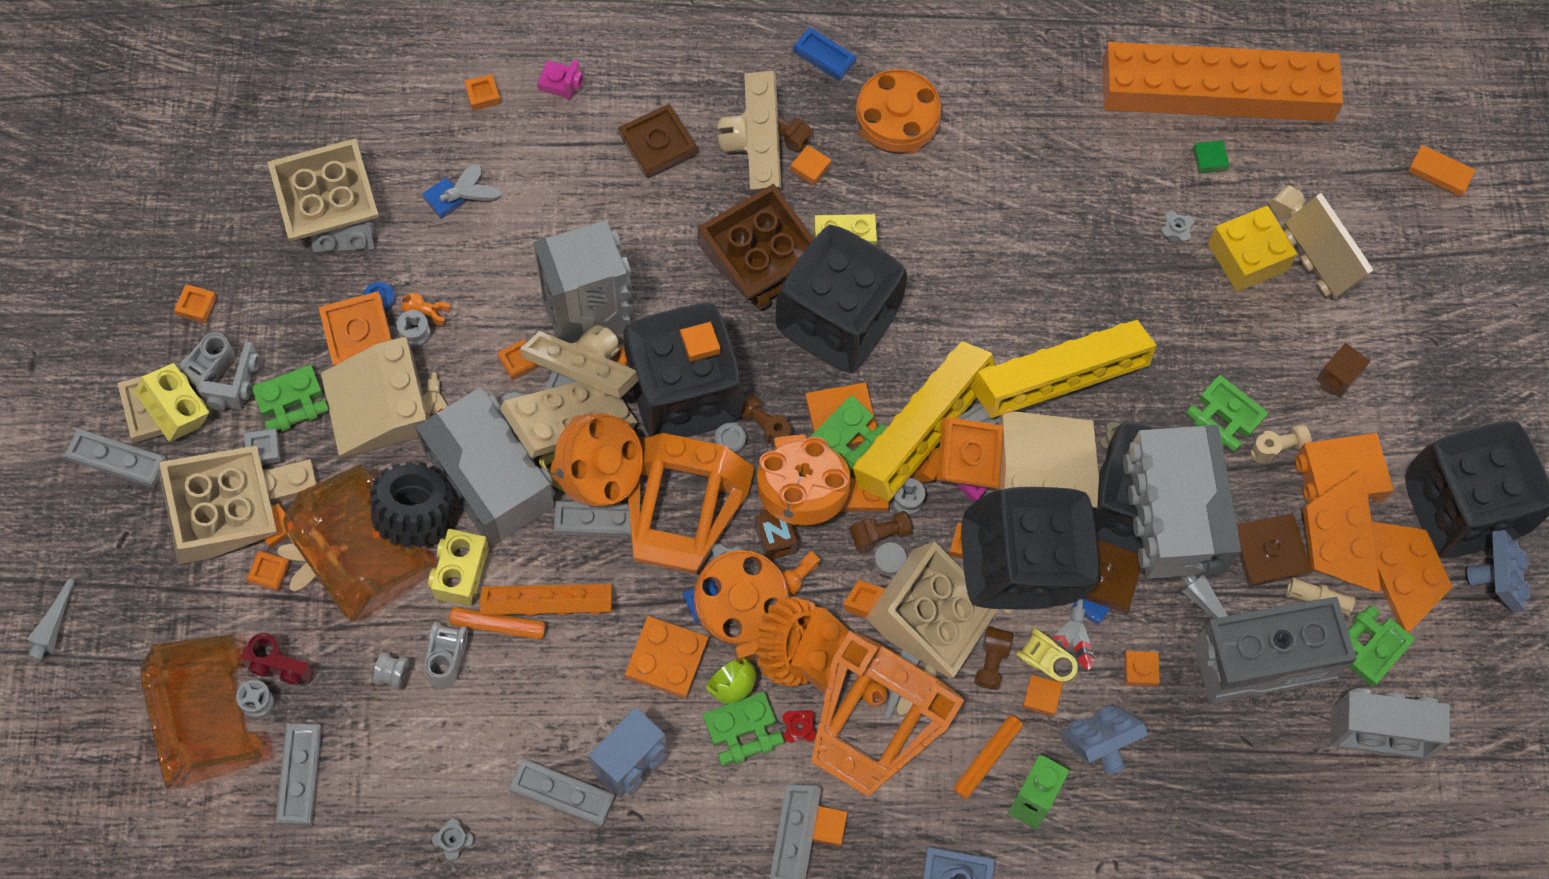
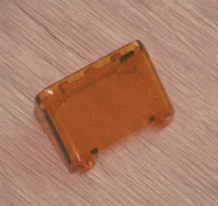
[283,464,434,621]
[140,634,264,789]

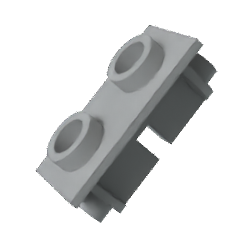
[310,221,374,252]

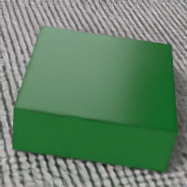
[1193,140,1230,174]

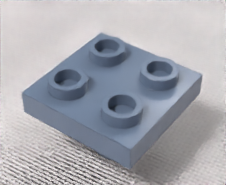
[1467,530,1530,612]
[1059,705,1148,774]
[922,847,995,879]

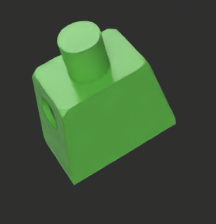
[1008,754,1070,830]

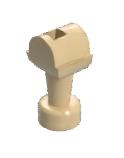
[1269,185,1305,218]
[1250,424,1312,464]

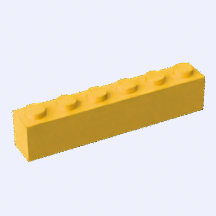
[973,320,1157,418]
[853,341,995,501]

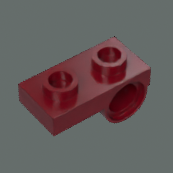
[241,633,314,685]

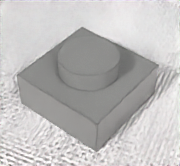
[244,428,281,465]

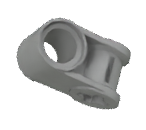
[178,332,235,392]
[425,622,468,689]

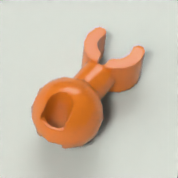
[400,292,450,326]
[781,551,821,595]
[862,679,888,707]

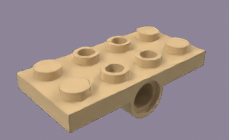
[500,382,637,458]

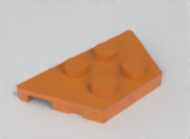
[1303,469,1381,592]
[1372,521,1452,633]

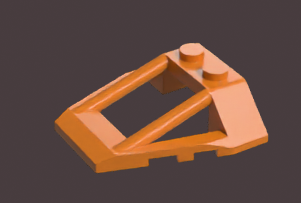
[628,433,755,574]
[811,630,965,797]

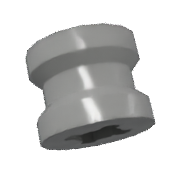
[397,310,431,348]
[892,478,925,516]
[373,652,409,690]
[236,680,274,719]

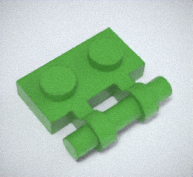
[252,365,329,432]
[1186,375,1269,453]
[810,394,886,472]
[1348,605,1415,687]
[702,692,784,766]

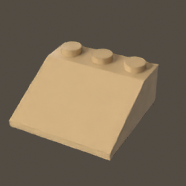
[267,138,379,242]
[1283,193,1374,300]
[321,337,428,458]
[995,411,1099,510]
[159,446,277,565]
[866,541,998,679]

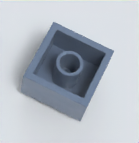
[588,707,667,799]

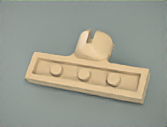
[717,71,781,192]
[520,325,638,399]

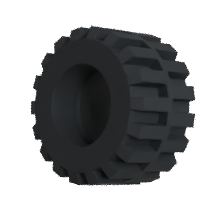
[370,462,452,548]

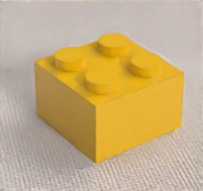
[1208,205,1297,292]

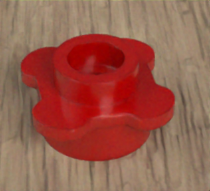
[782,710,816,743]

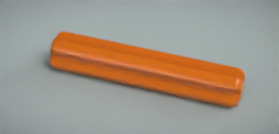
[449,607,546,640]
[953,715,1023,799]

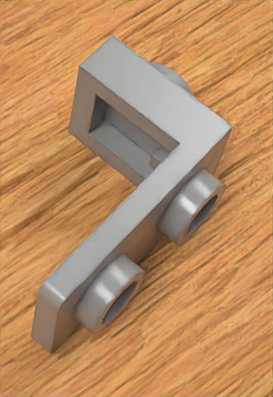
[198,342,260,410]

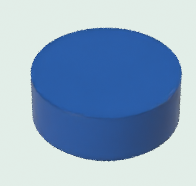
[363,282,395,313]

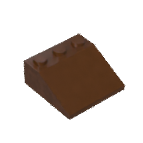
[697,183,814,300]

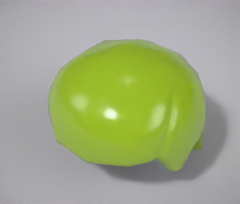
[705,658,757,704]

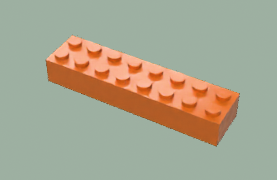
[1102,42,1343,122]

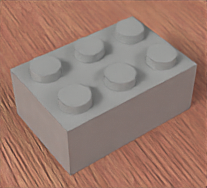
[1330,688,1450,760]

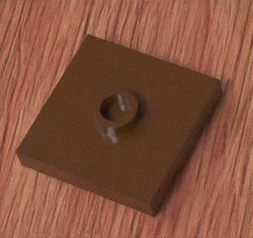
[618,103,698,178]
[1236,513,1313,587]
[1081,540,1141,614]

